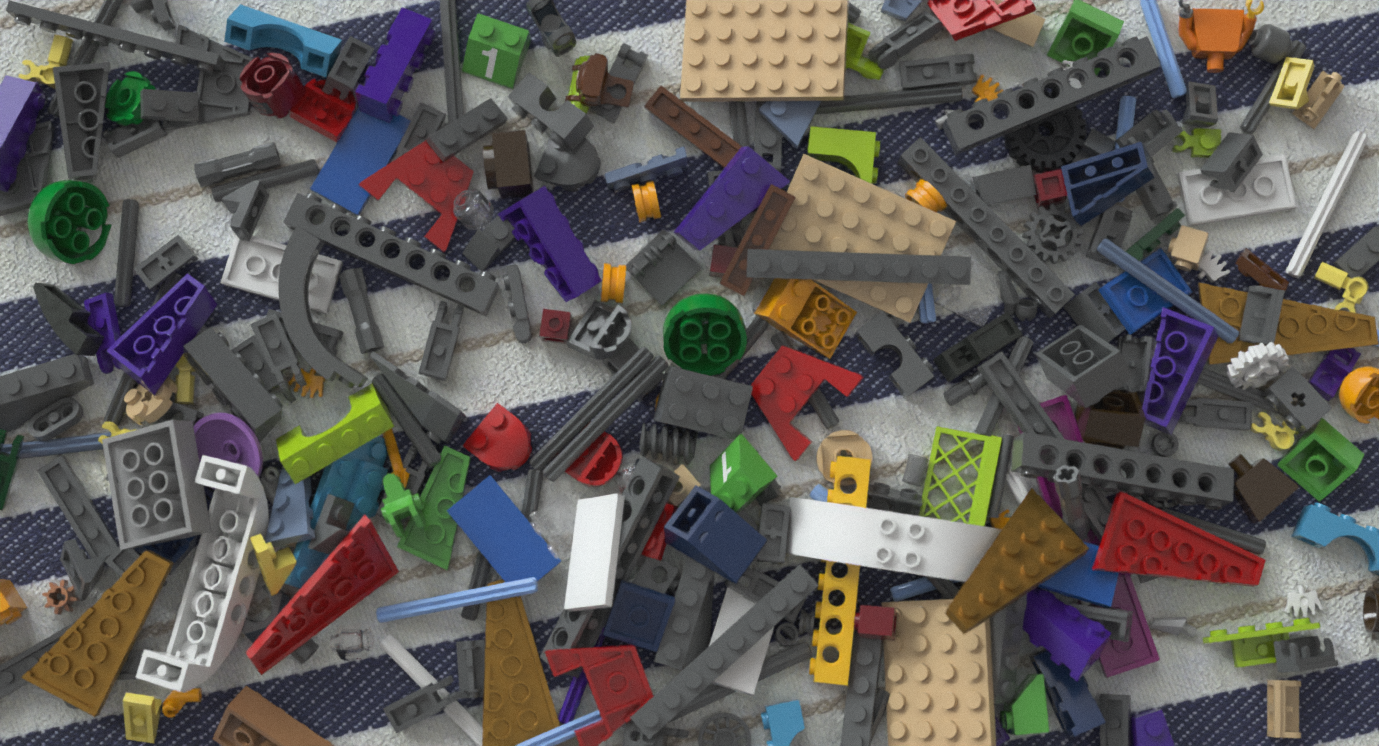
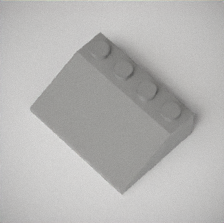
[102,420,211,550]

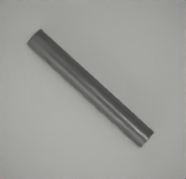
[987,434,1014,518]

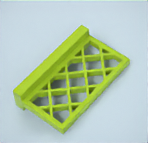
[919,426,1002,527]

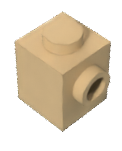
[1168,225,1209,271]
[667,464,701,507]

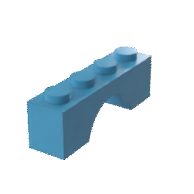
[224,4,342,77]
[1291,503,1379,576]
[761,699,805,746]

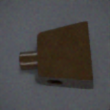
[1228,454,1299,523]

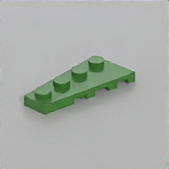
[397,446,471,571]

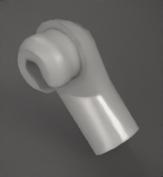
[261,467,280,505]

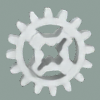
[1226,342,1289,390]

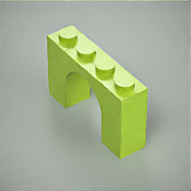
[807,126,880,184]
[276,383,394,484]

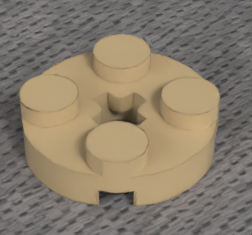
[124,376,178,425]
[816,430,872,486]

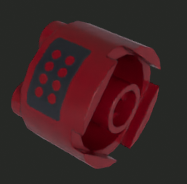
[240,53,306,119]

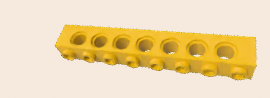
[809,456,871,686]

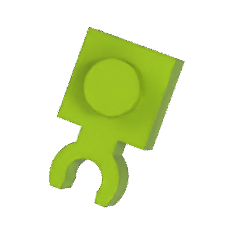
[1172,128,1221,158]

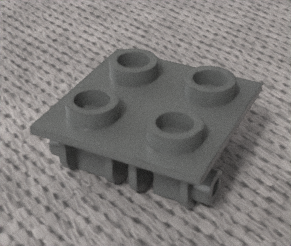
[626,229,701,306]

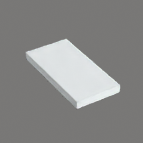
[1177,154,1297,227]
[221,235,343,315]
[564,494,625,612]
[709,576,774,696]

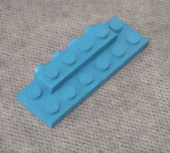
[284,436,388,589]

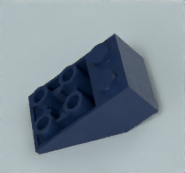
[664,485,767,584]

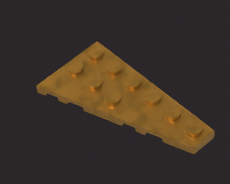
[1198,283,1378,365]
[945,488,1089,635]
[21,550,174,717]
[482,579,560,746]

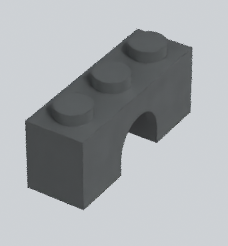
[508,72,594,151]
[854,311,934,399]

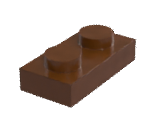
[1235,248,1289,291]

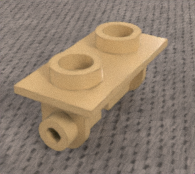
[1292,71,1345,129]

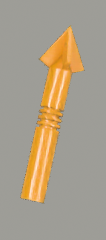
[382,428,410,488]

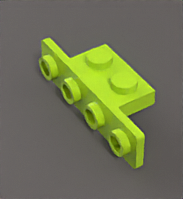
[846,23,885,80]
[1202,618,1320,667]

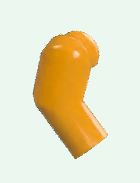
[162,688,202,718]

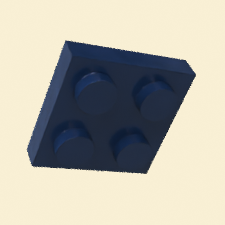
[603,580,675,652]

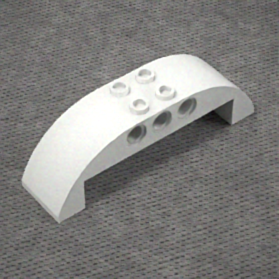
[136,455,269,692]
[785,497,1002,582]

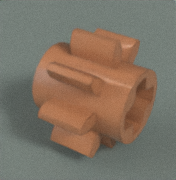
[42,579,80,615]

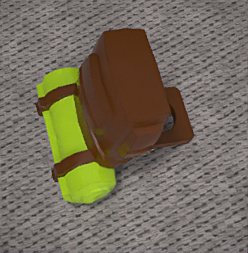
[565,53,634,114]

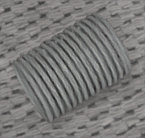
[902,454,929,486]

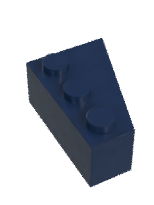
[1061,141,1155,227]
[1029,649,1106,737]

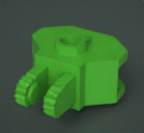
[381,473,427,538]

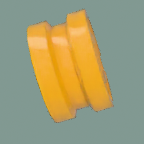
[905,179,947,213]
[631,180,661,222]
[601,263,626,304]

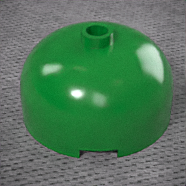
[27,180,112,264]
[662,293,747,376]

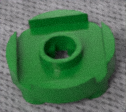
[105,71,156,126]

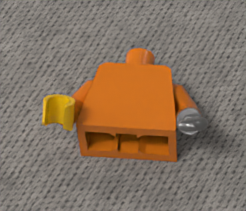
[1178,0,1264,73]

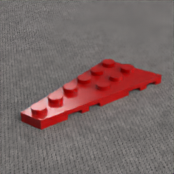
[1092,491,1266,587]
[245,515,399,675]

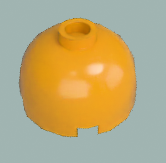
[1339,366,1379,424]

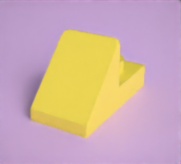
[1269,57,1315,110]
[250,534,296,596]
[123,693,162,744]

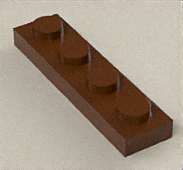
[644,86,742,169]
[719,184,796,296]

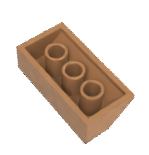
[213,686,334,746]

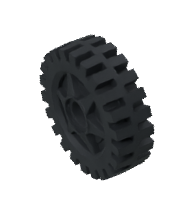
[1003,89,1087,173]

